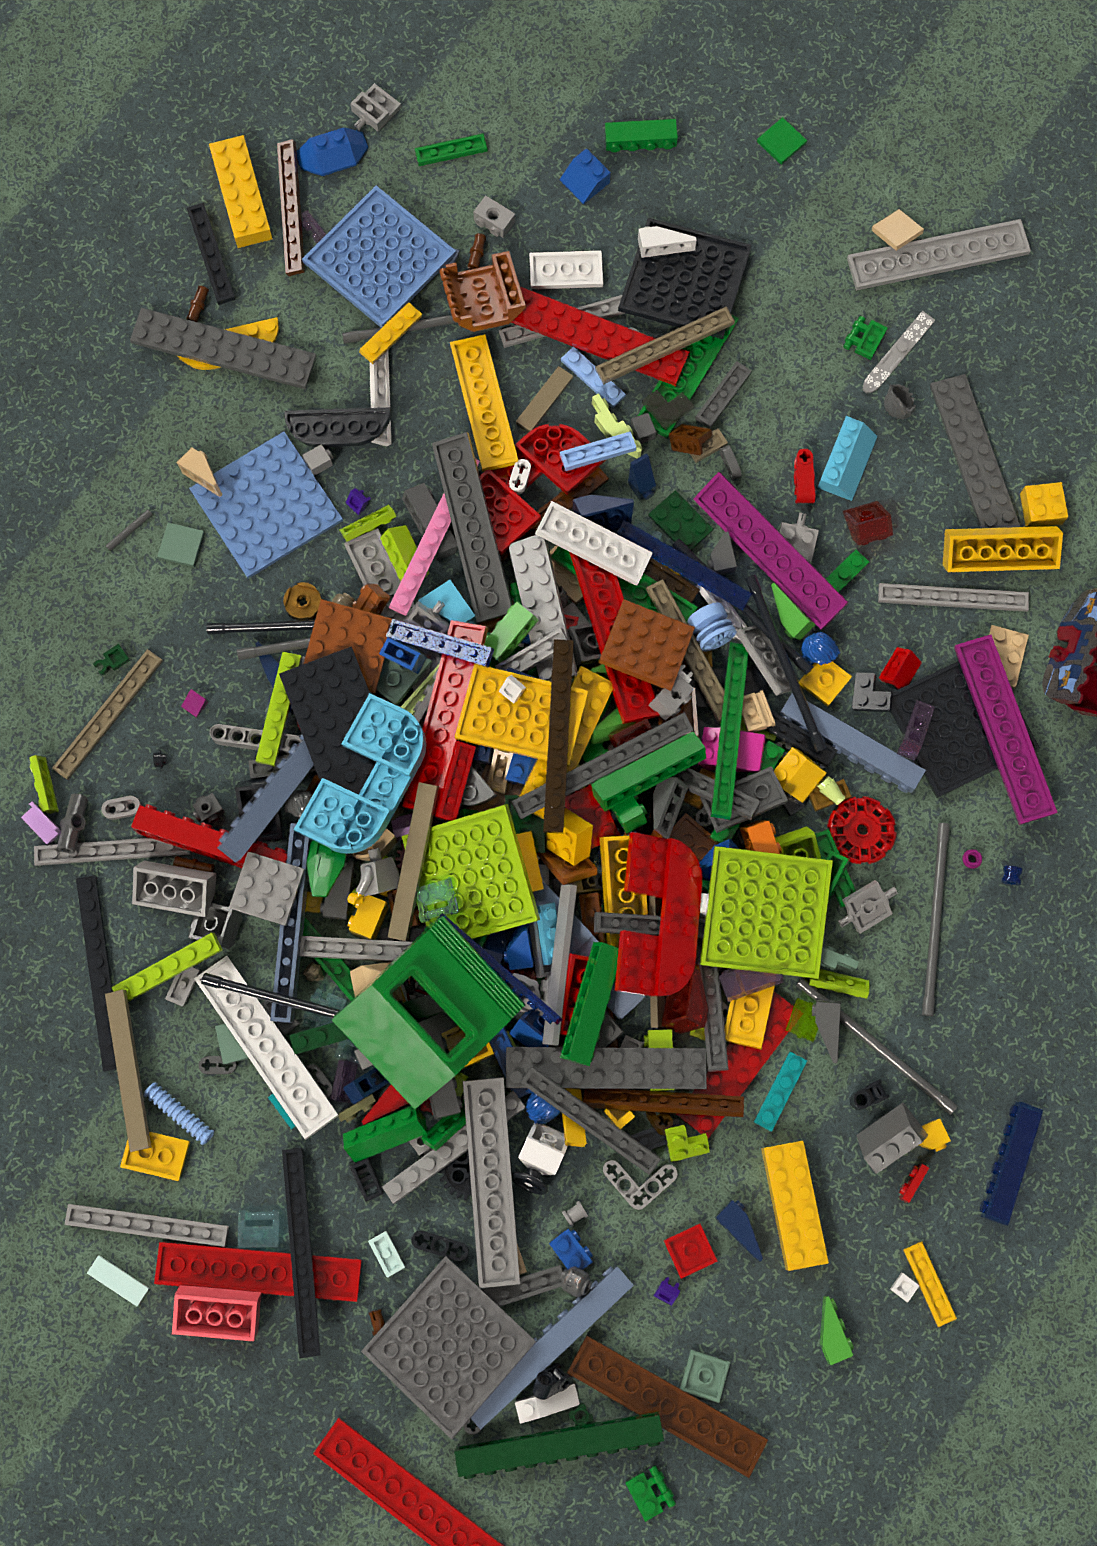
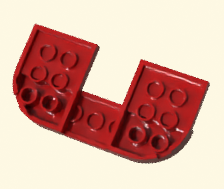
[480,424,606,555]
[615,832,702,997]

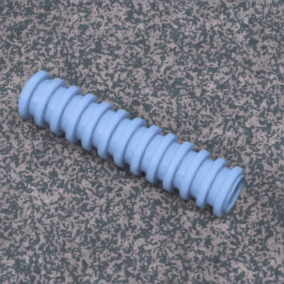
[144,1082,214,1145]

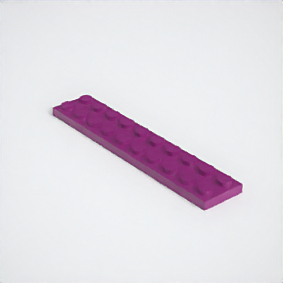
[694,472,849,630]
[954,634,1058,825]

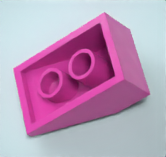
[698,727,766,772]

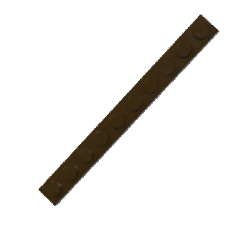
[543,639,574,834]

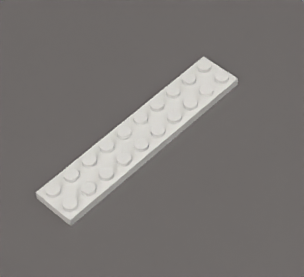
[194,956,339,1140]

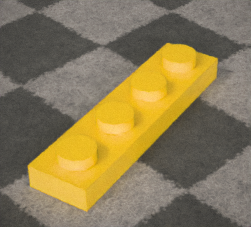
[359,302,422,364]

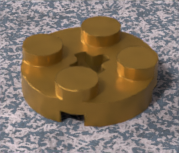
[283,582,321,621]

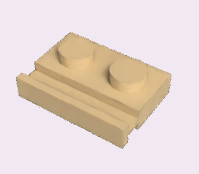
[742,690,775,733]

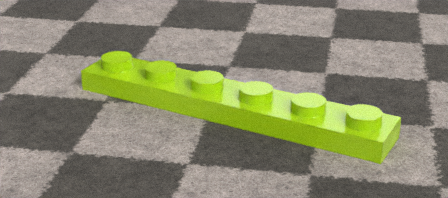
[255,652,302,766]
[112,933,222,1002]

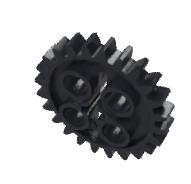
[438,1151,472,1201]

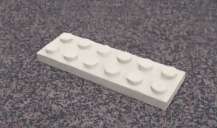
[535,501,652,586]

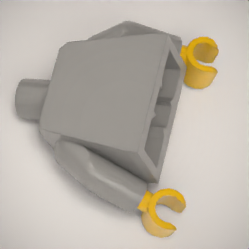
[347,848,400,905]

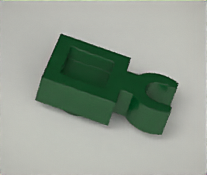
[93,644,130,676]

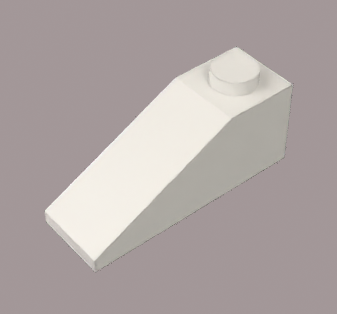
[638,226,696,258]
[515,1384,580,1423]

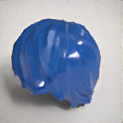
[801,632,840,665]
[526,1091,560,1124]

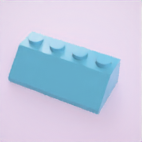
[817,416,877,501]

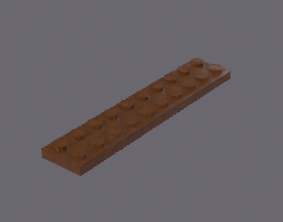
[567,1335,768,1478]

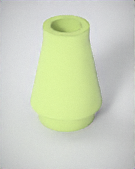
[817,776,845,805]

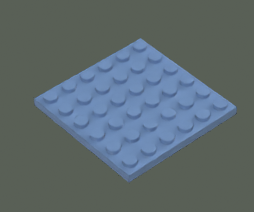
[302,186,456,328]
[189,432,343,578]

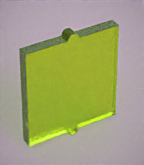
[786,998,818,1042]

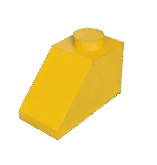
[918,1119,951,1152]

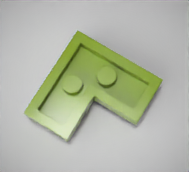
[665,1125,710,1162]

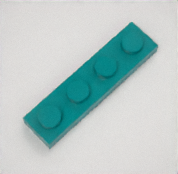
[754,1051,807,1132]

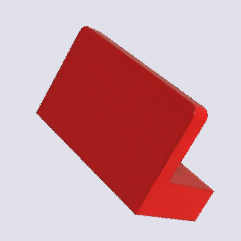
[879,647,922,690]

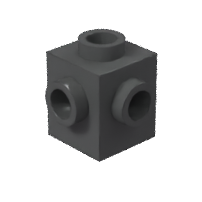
[193,793,225,824]

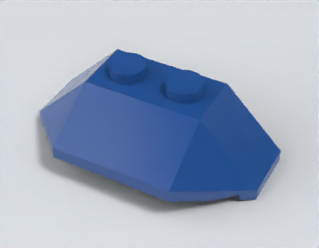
[297,128,368,176]

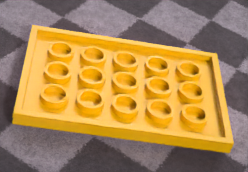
[455,664,588,767]

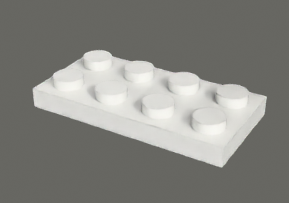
[529,251,603,289]

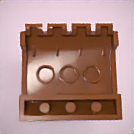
[439,251,526,332]

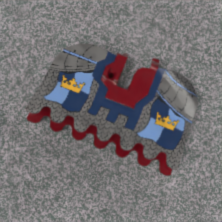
[1042,588,1097,717]

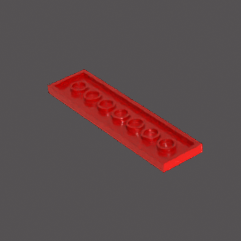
[676,991,803,1138]

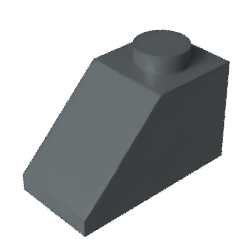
[707,532,737,576]

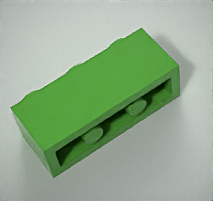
[483,602,539,663]

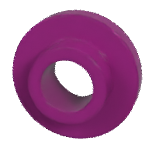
[962,849,982,869]

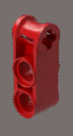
[794,449,815,503]

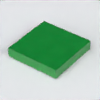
[757,117,807,165]

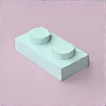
[368,1231,405,1277]

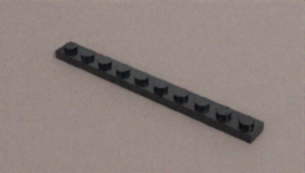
[76,875,117,1072]
[282,1147,321,1359]

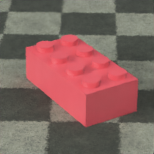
[172,1285,261,1341]

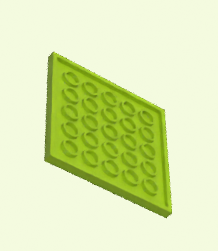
[401,804,540,940]
[700,846,833,979]

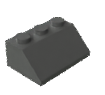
[856,1102,928,1174]

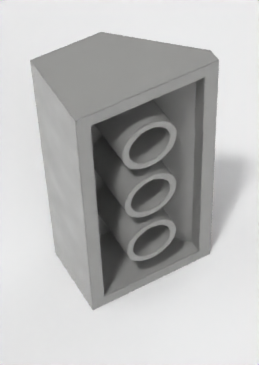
[132,861,216,917]

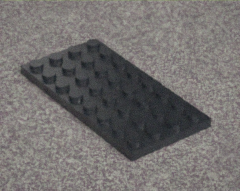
[279,646,376,795]

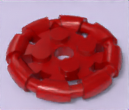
[827,796,897,865]

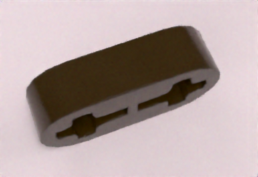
[645,1111,674,1135]

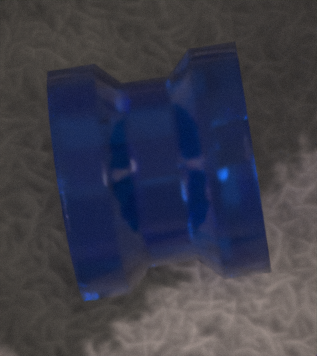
[1001,866,1023,885]

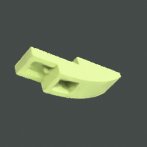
[592,394,642,458]

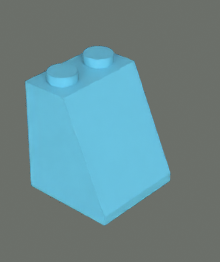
[418,580,476,629]

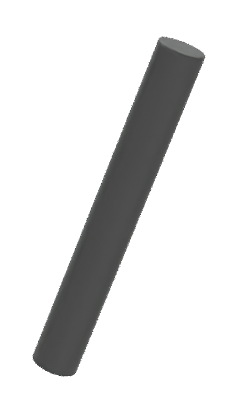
[105,509,153,551]

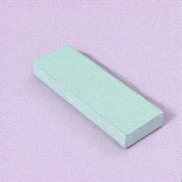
[87,1255,150,1306]

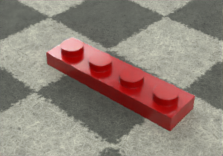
[435,741,476,821]

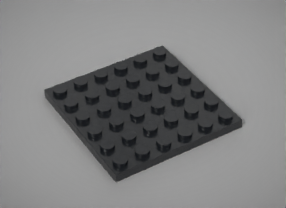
[618,218,752,339]
[891,661,1040,798]

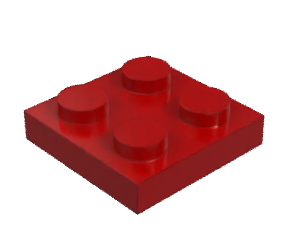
[663,1223,718,1279]

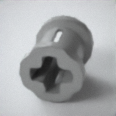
[562,1201,588,1227]

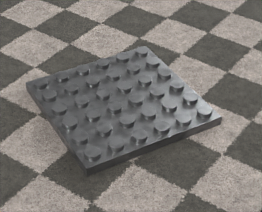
[361,1256,536,1439]

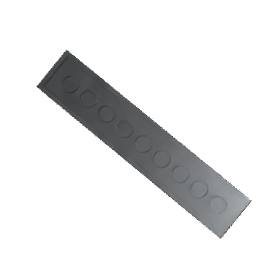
[130,308,317,390]
[930,374,1020,528]
[432,432,512,623]
[506,1047,706,1089]

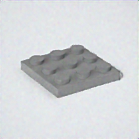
[229,852,305,926]

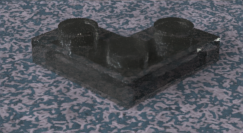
[642,389,694,430]

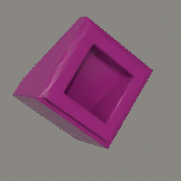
[181,689,208,718]

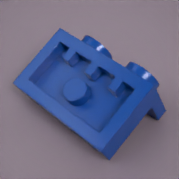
[549,1229,593,1270]

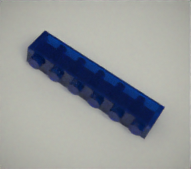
[979,1102,1043,1226]

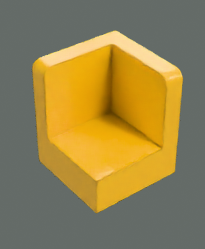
[604,1109,635,1129]

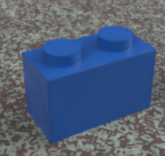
[379,637,427,674]

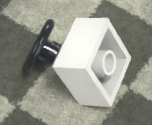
[511,1123,568,1195]

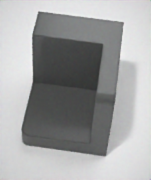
[630,413,656,444]

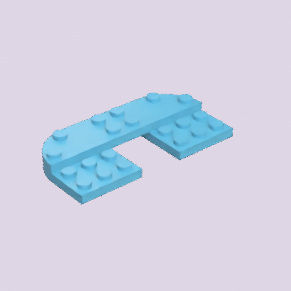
[294,693,426,854]

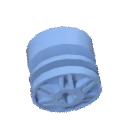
[687,602,737,652]

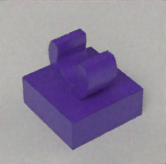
[346,488,371,515]
[654,1277,680,1306]

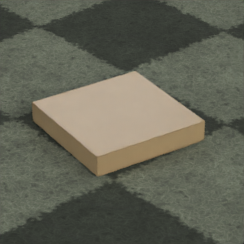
[872,209,924,251]

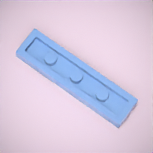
[561,347,626,408]
[560,431,637,471]

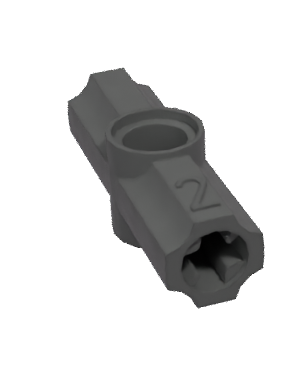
[57,793,88,854]

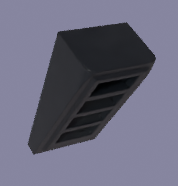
[349,1157,384,1202]

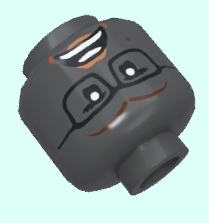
[560,1266,592,1298]

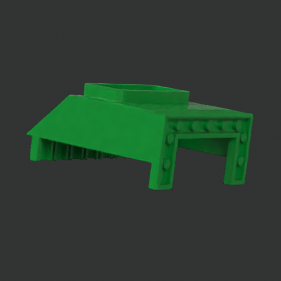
[332,916,525,1109]

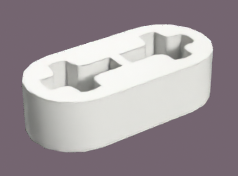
[509,459,531,495]

